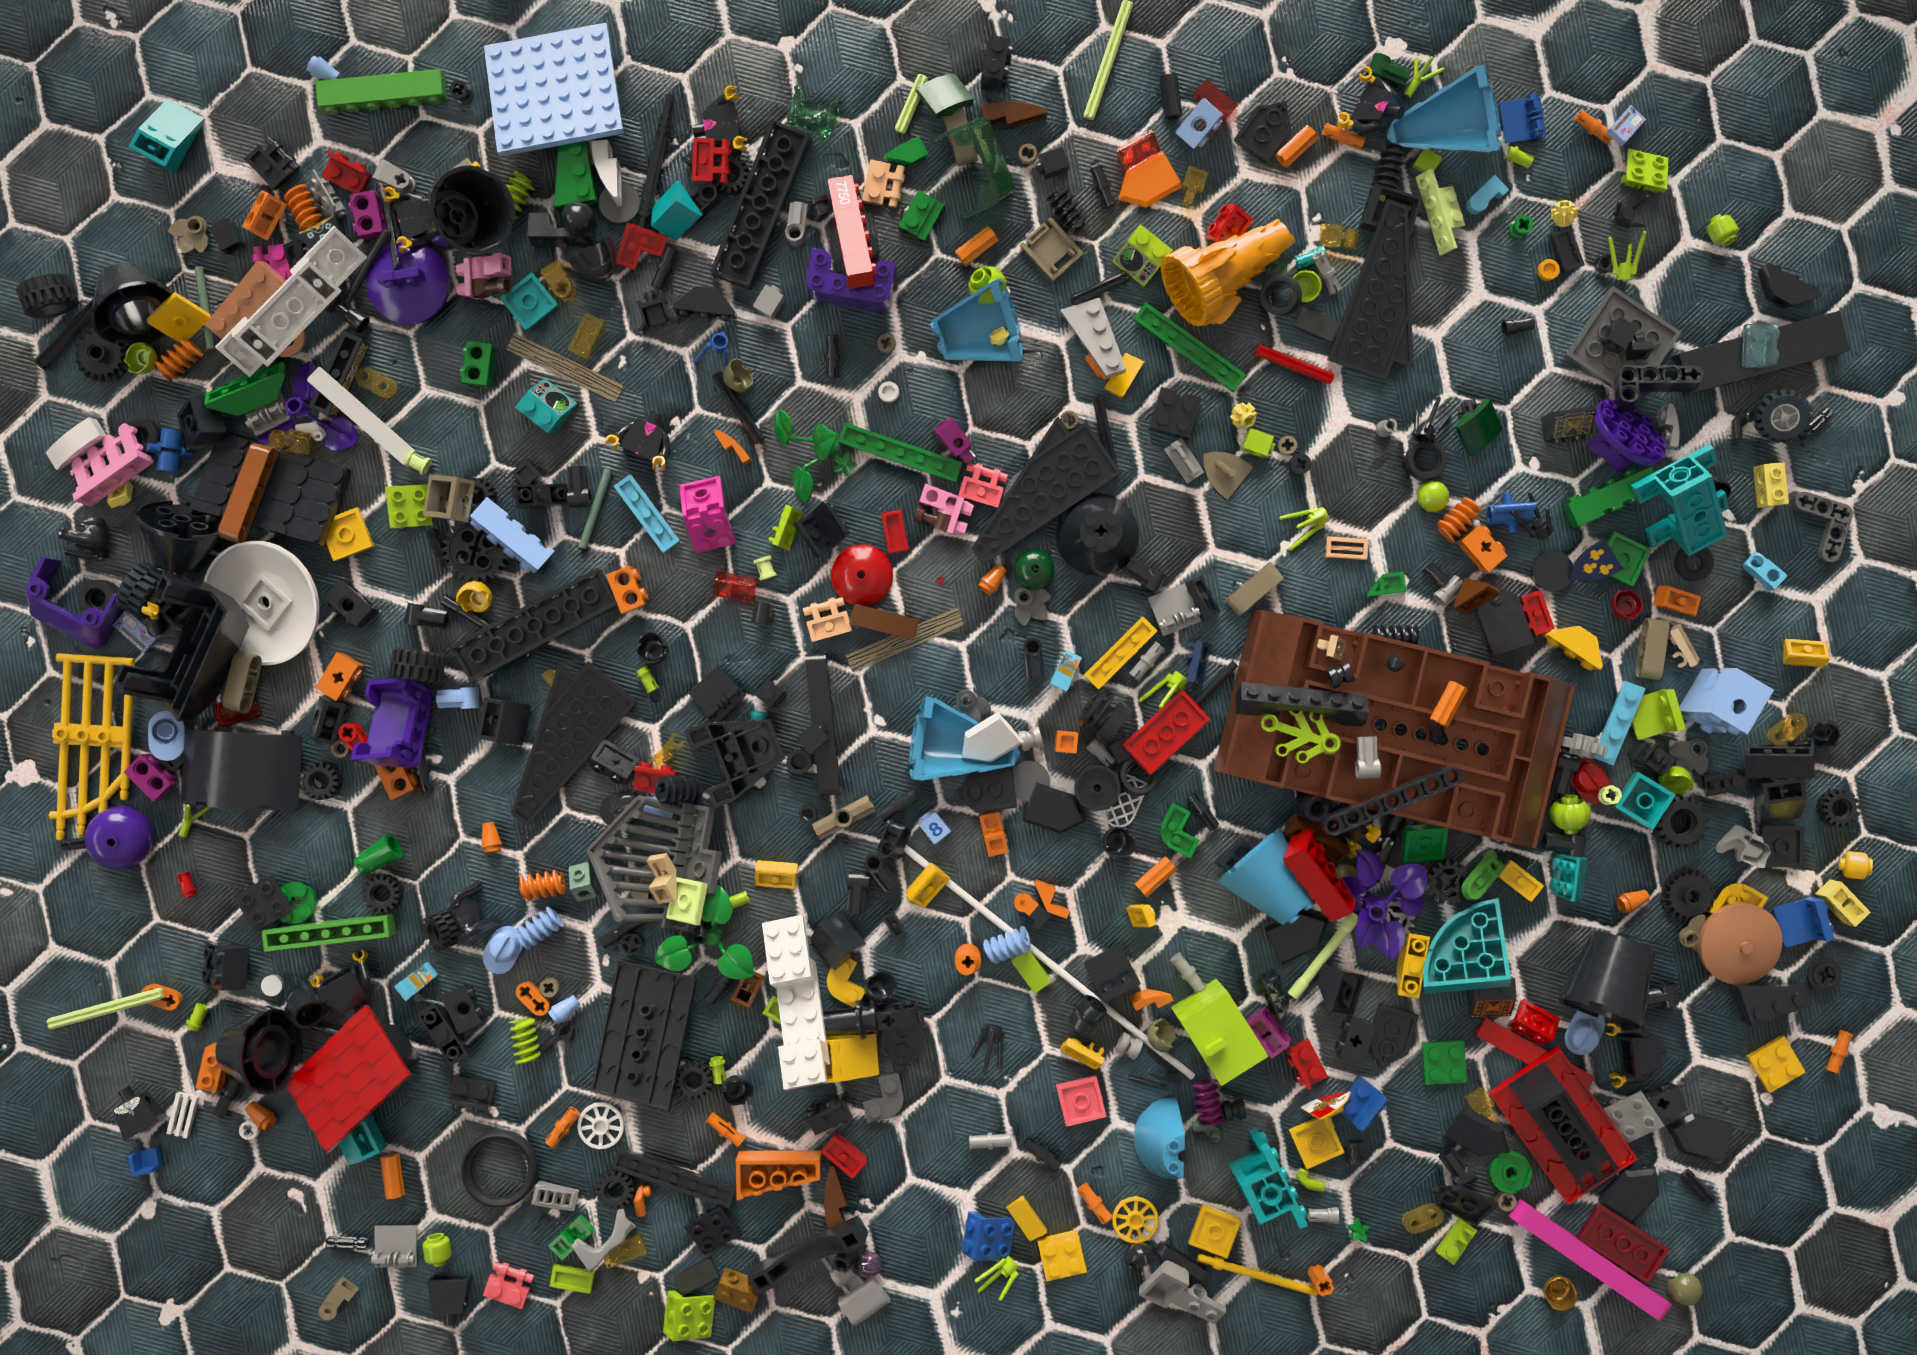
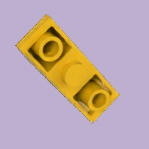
[1542,626,1603,671]
[1396,933,1430,999]

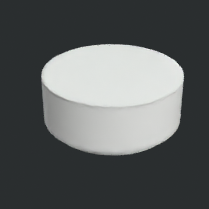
[878,381,899,403]
[261,974,284,996]

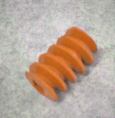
[284,184,323,232]
[154,338,204,383]
[1437,497,1483,543]
[519,870,566,901]
[955,944,981,976]

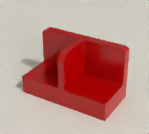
[821,1131,867,1179]

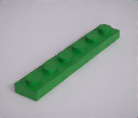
[1133,302,1246,392]
[838,423,962,483]

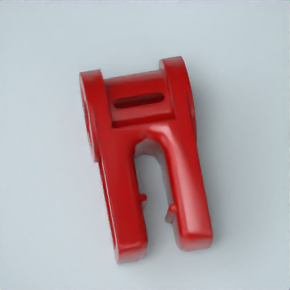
[338,722,368,751]

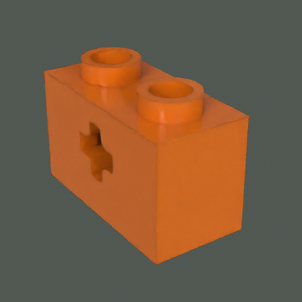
[1456,524,1507,573]
[315,652,364,701]

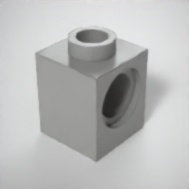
[753,285,785,321]

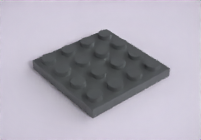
[1564,286,1681,400]

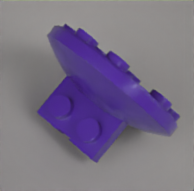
[366,243,451,325]
[1587,399,1667,472]

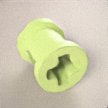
[404,449,432,476]
[753,556,777,581]
[1598,786,1622,805]

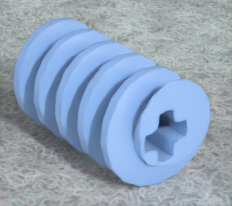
[517,906,564,950]
[984,926,1031,964]

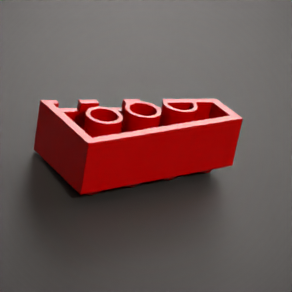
[1283,827,1356,922]

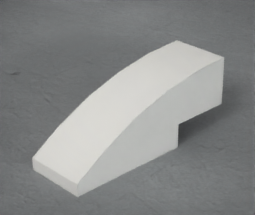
[591,140,622,206]
[46,417,106,471]

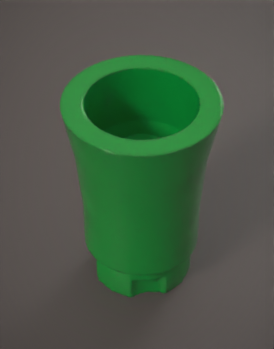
[354,833,404,875]

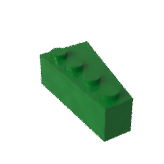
[554,140,599,213]
[1562,467,1654,528]

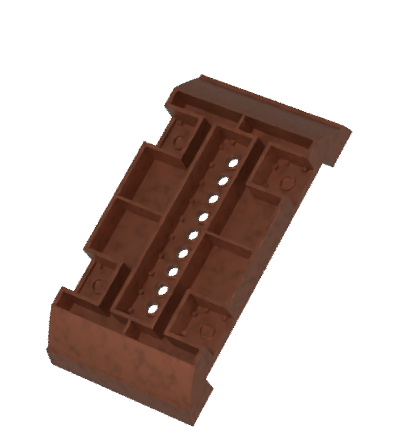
[1214,610,1575,849]

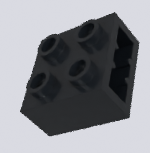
[981,34,1013,93]

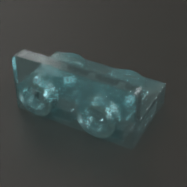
[1742,323,1780,368]

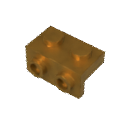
[713,1268,759,1313]

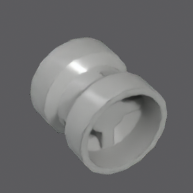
[1018,727,1043,752]
[1115,1032,1143,1060]

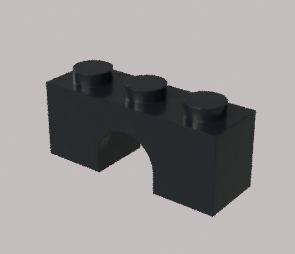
[527,213,595,248]

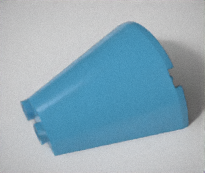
[931,279,1023,361]
[1217,828,1315,925]
[1134,1096,1185,1180]

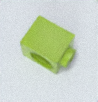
[1241,428,1275,459]

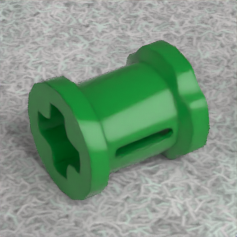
[1509,215,1533,238]

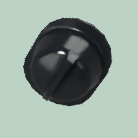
[600,790,645,825]

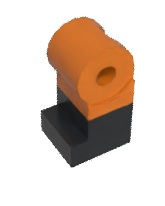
[1014,892,1051,931]

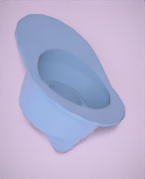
[148,711,184,761]
[483,926,523,974]
[1564,1011,1605,1055]

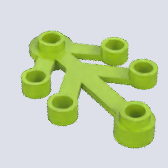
[1260,710,1341,763]

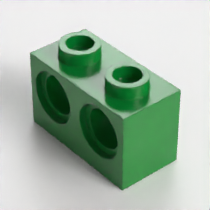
[460,341,497,389]

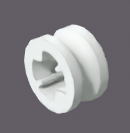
[239,1119,261,1140]

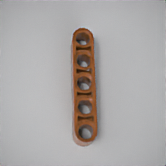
[218,443,277,543]

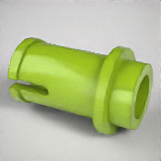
[1505,146,1534,169]
[636,666,659,693]
[729,890,750,911]
[186,1003,209,1031]
[709,1056,726,1084]

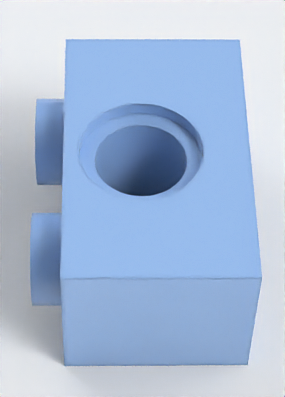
[1175,98,1224,149]

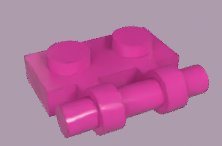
[252,244,292,280]

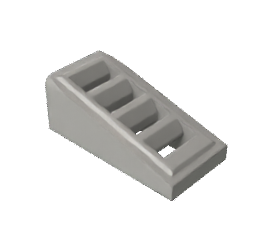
[531,1181,579,1211]

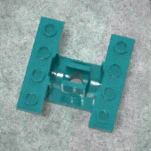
[1631,444,1729,556]
[1228,1127,1308,1229]

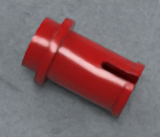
[176,871,197,899]

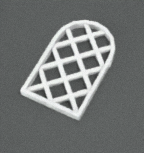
[1103,774,1148,827]

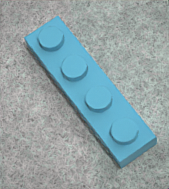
[614,474,681,553]
[1594,681,1646,765]

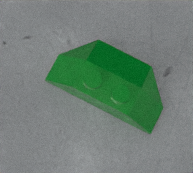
[205,362,285,416]

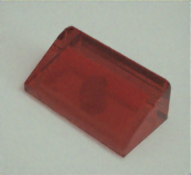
[1193,79,1238,122]
[1116,129,1160,171]
[713,571,758,603]
[215,693,262,728]

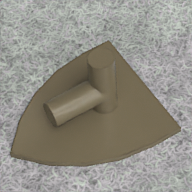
[1203,452,1253,500]

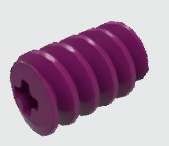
[1192,1079,1224,1126]

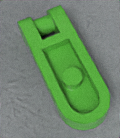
[1462,849,1505,900]

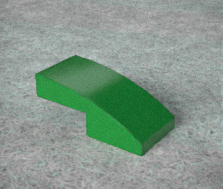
[548,1214,595,1261]

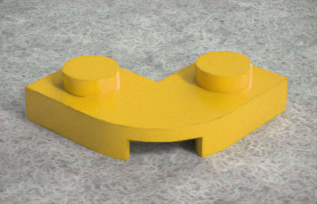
[1709,883,1769,913]
[827,958,865,1008]

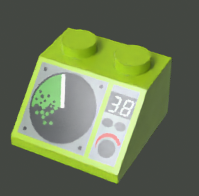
[1111,224,1172,287]

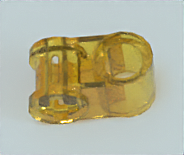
[540,259,576,302]

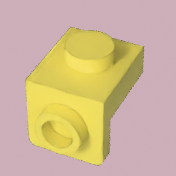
[107,481,133,508]

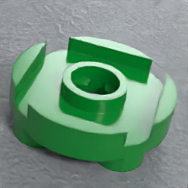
[279,882,317,924]
[1488,1150,1532,1194]

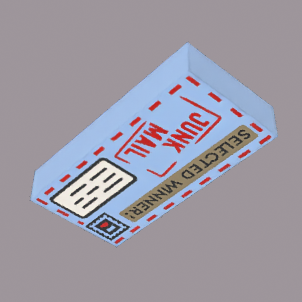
[1607,105,1646,146]
[113,611,159,653]

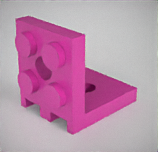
[680,476,736,553]

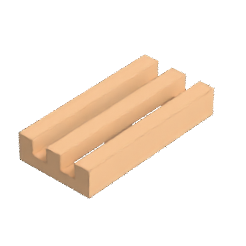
[1325,536,1369,560]

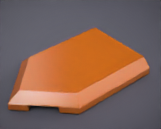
[1118,151,1182,208]

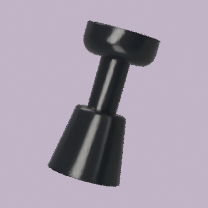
[324,295,370,333]

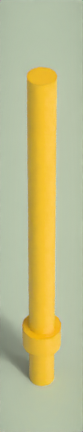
[1197,1254,1317,1296]

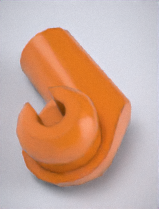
[633,1185,652,1217]

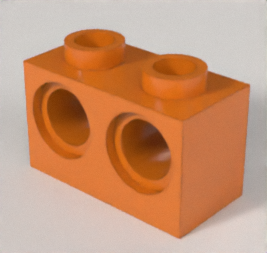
[242,190,287,241]
[606,566,649,614]
[374,765,419,800]
[195,1043,229,1093]

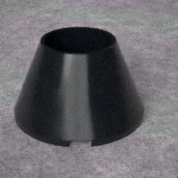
[91,263,174,346]
[215,1009,302,1095]

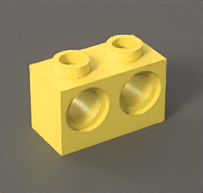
[1753,462,1789,508]
[1815,880,1871,927]

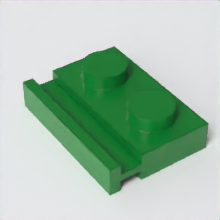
[898,190,945,242]

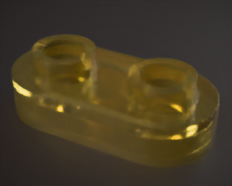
[355,367,397,398]
[1767,713,1807,746]
[1402,1203,1444,1234]

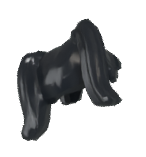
[57,518,108,561]
[447,880,502,936]

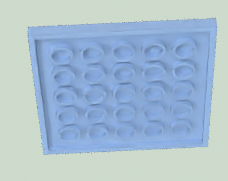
[484,23,624,157]

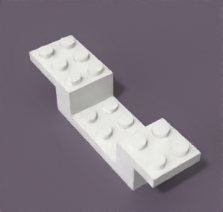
[215,226,367,377]
[762,915,830,1090]

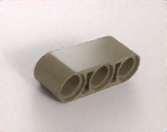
[943,107,978,167]
[1225,562,1284,616]
[1635,618,1669,680]
[222,650,262,714]

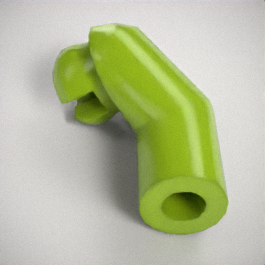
[1296,1167,1325,1192]

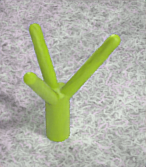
[1404,56,1445,98]
[179,804,212,837]

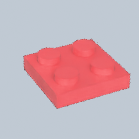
[1056,1075,1107,1127]

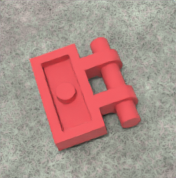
[958,463,1008,508]
[483,1262,534,1309]

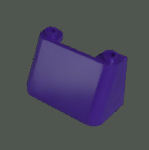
[351,678,433,768]

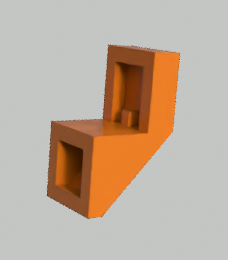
[1034,879,1070,919]

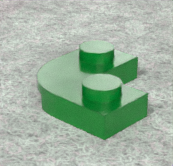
[1160,802,1200,859]

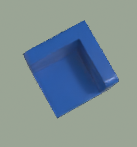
[128,1146,163,1177]

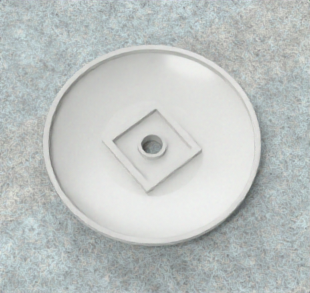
[204,541,319,665]

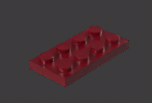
[1576,1202,1671,1284]

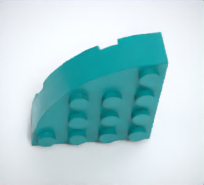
[1423,898,1511,994]

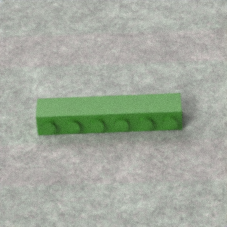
[315,69,448,114]
[262,913,397,952]

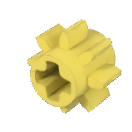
[1551,200,1578,227]
[1230,402,1257,429]

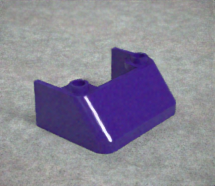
[26,556,124,648]

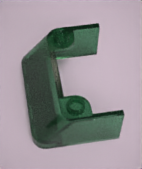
[928,118,1015,219]

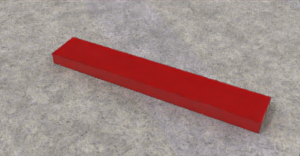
[1474,1017,1595,1089]

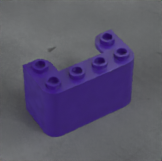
[807,248,897,313]

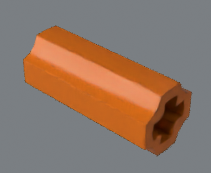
[1275,125,1318,168]
[955,226,999,267]
[1430,681,1468,727]
[1135,856,1178,897]
[380,1153,405,1199]
[1307,1264,1334,1297]

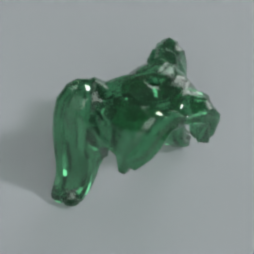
[787,85,843,137]

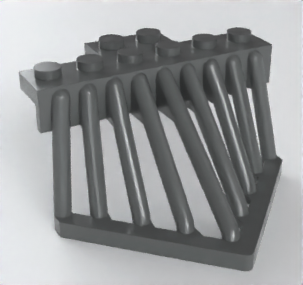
[587,795,722,932]

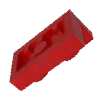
[321,151,372,194]
[1204,204,1253,243]
[632,762,678,793]
[1508,999,1560,1045]
[1286,1038,1328,1090]

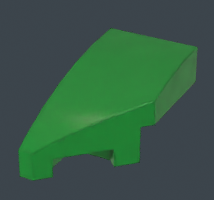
[883,136,929,167]
[1367,571,1406,597]

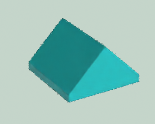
[651,181,702,241]

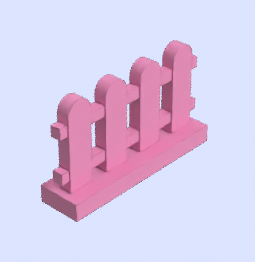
[70,423,153,507]

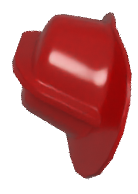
[1572,758,1611,804]

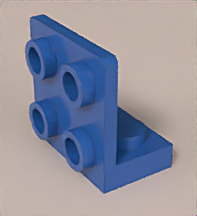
[1340,1075,1387,1132]

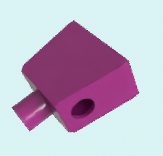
[932,417,975,463]

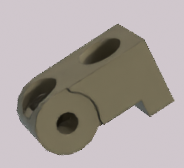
[319,1277,360,1321]

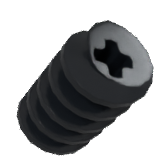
[1371,143,1407,189]
[1046,187,1088,236]
[1372,625,1419,645]
[655,775,703,803]

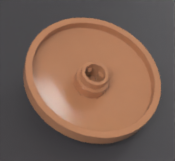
[1698,902,1782,984]

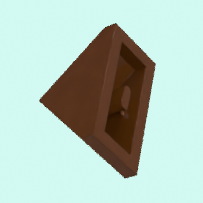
[1454,578,1500,615]
[730,971,765,1010]

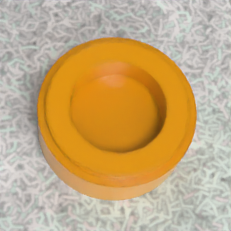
[1537,259,1560,281]

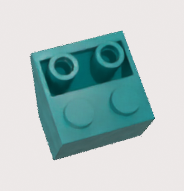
[339,1113,387,1165]

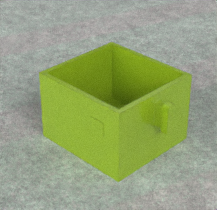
[1171,979,1268,1086]

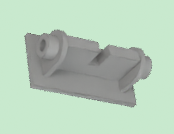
[1164,438,1204,484]

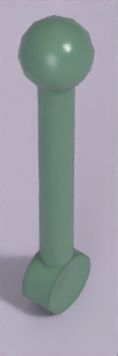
[414,993,446,1008]

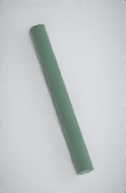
[194,266,215,350]
[578,468,613,549]

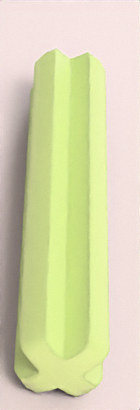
[895,74,928,134]

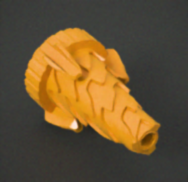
[1161,219,1295,326]

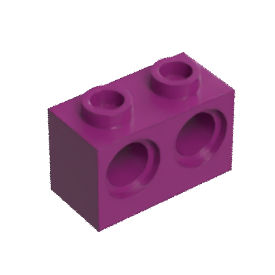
[348,190,386,241]
[124,754,179,801]
[1247,1006,1291,1058]

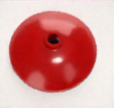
[831,544,893,606]

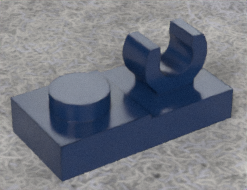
[1185,640,1211,684]

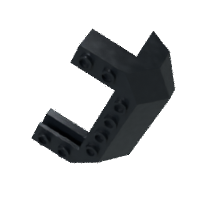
[114,571,249,722]

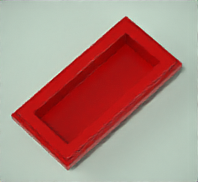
[881,510,909,554]

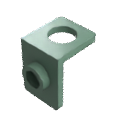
[569,862,597,902]

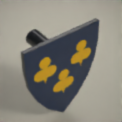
[1569,538,1623,581]

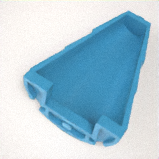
[1387,64,1501,152]
[909,696,1020,781]

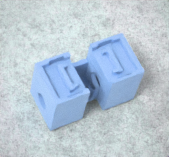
[1680,668,1774,736]

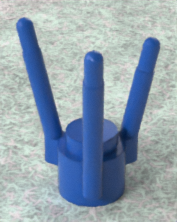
[694,331,729,367]

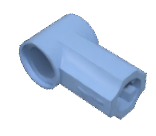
[436,687,480,709]

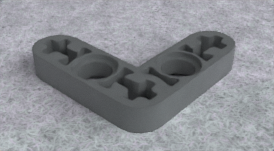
[1791,492,1853,563]

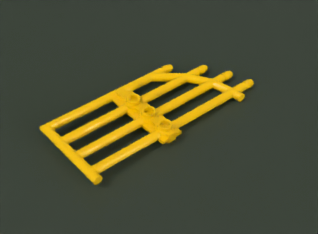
[49,653,135,840]

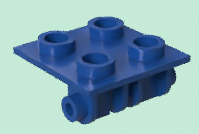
[1499,93,1546,144]

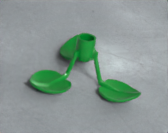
[774,409,839,504]
[655,885,755,979]

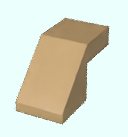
[647,853,677,904]

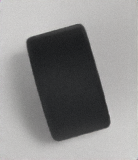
[77,580,119,612]

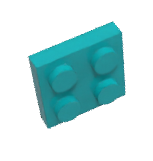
[500,272,559,332]

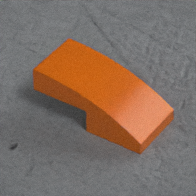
[714,430,752,465]
[978,810,1009,857]

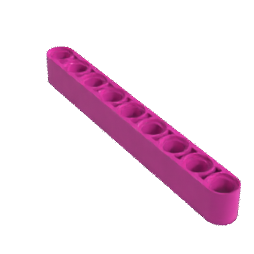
[1508,1199,1672,1322]

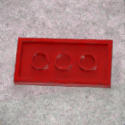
[1121,689,1211,776]

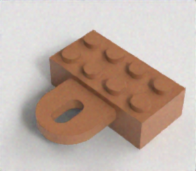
[205,261,307,357]

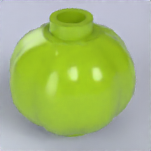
[968,266,1007,305]
[1549,794,1591,834]

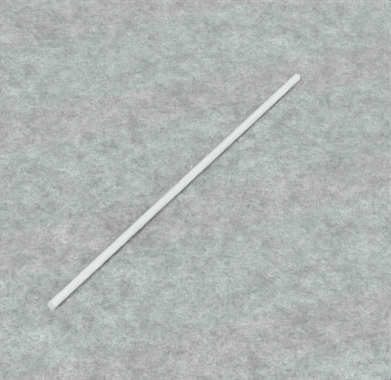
[904,845,1195,1080]

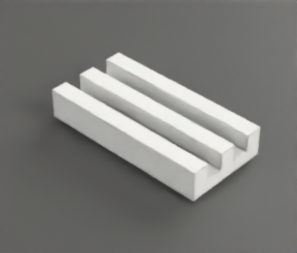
[166,1092,199,1139]

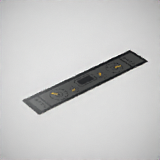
[383,201,398,271]

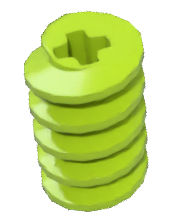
[506,170,535,219]
[508,1018,541,1064]

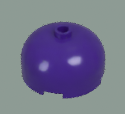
[85,806,155,870]

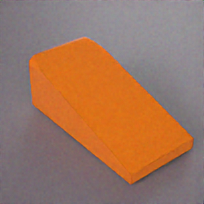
[1653,585,1701,616]

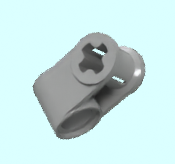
[372,159,416,193]

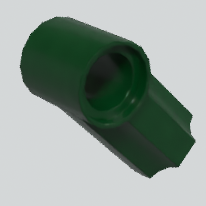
[1366,53,1411,88]

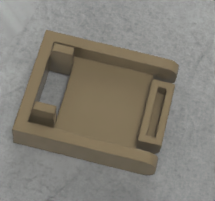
[1020,217,1084,283]

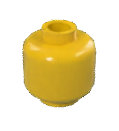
[1838,851,1873,880]

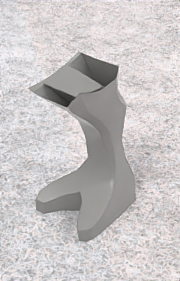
[1716,824,1771,868]
[572,1208,635,1272]

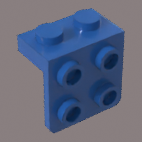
[1772,896,1834,947]
[962,1211,1015,1261]

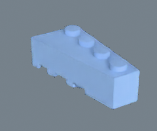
[469,497,554,573]

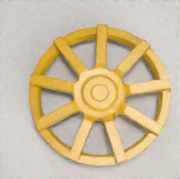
[1112,1196,1159,1243]

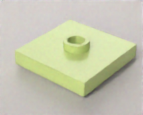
[666,877,708,925]

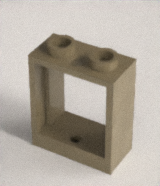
[423,475,475,522]

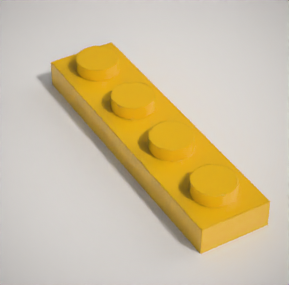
[1084,616,1157,689]

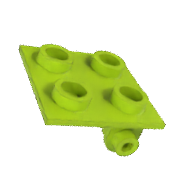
[1621,148,1668,193]
[385,484,433,529]

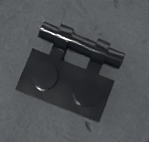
[244,136,300,191]

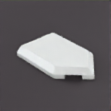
[962,712,1024,763]

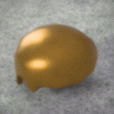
[1543,1275,1577,1311]

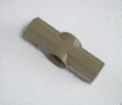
[812,795,876,840]

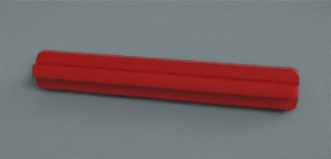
[1255,345,1335,384]

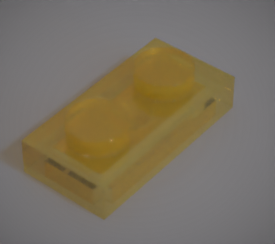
[567,312,605,360]
[604,1233,648,1269]

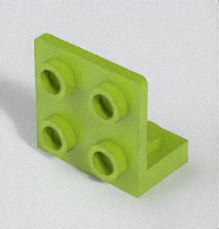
[1631,689,1686,740]
[663,1290,715,1341]

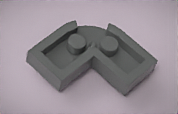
[863,1072,904,1123]

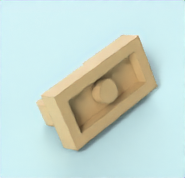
[1669,624,1700,667]
[1317,635,1346,662]

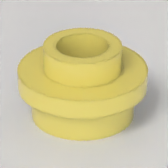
[989,327,1010,346]

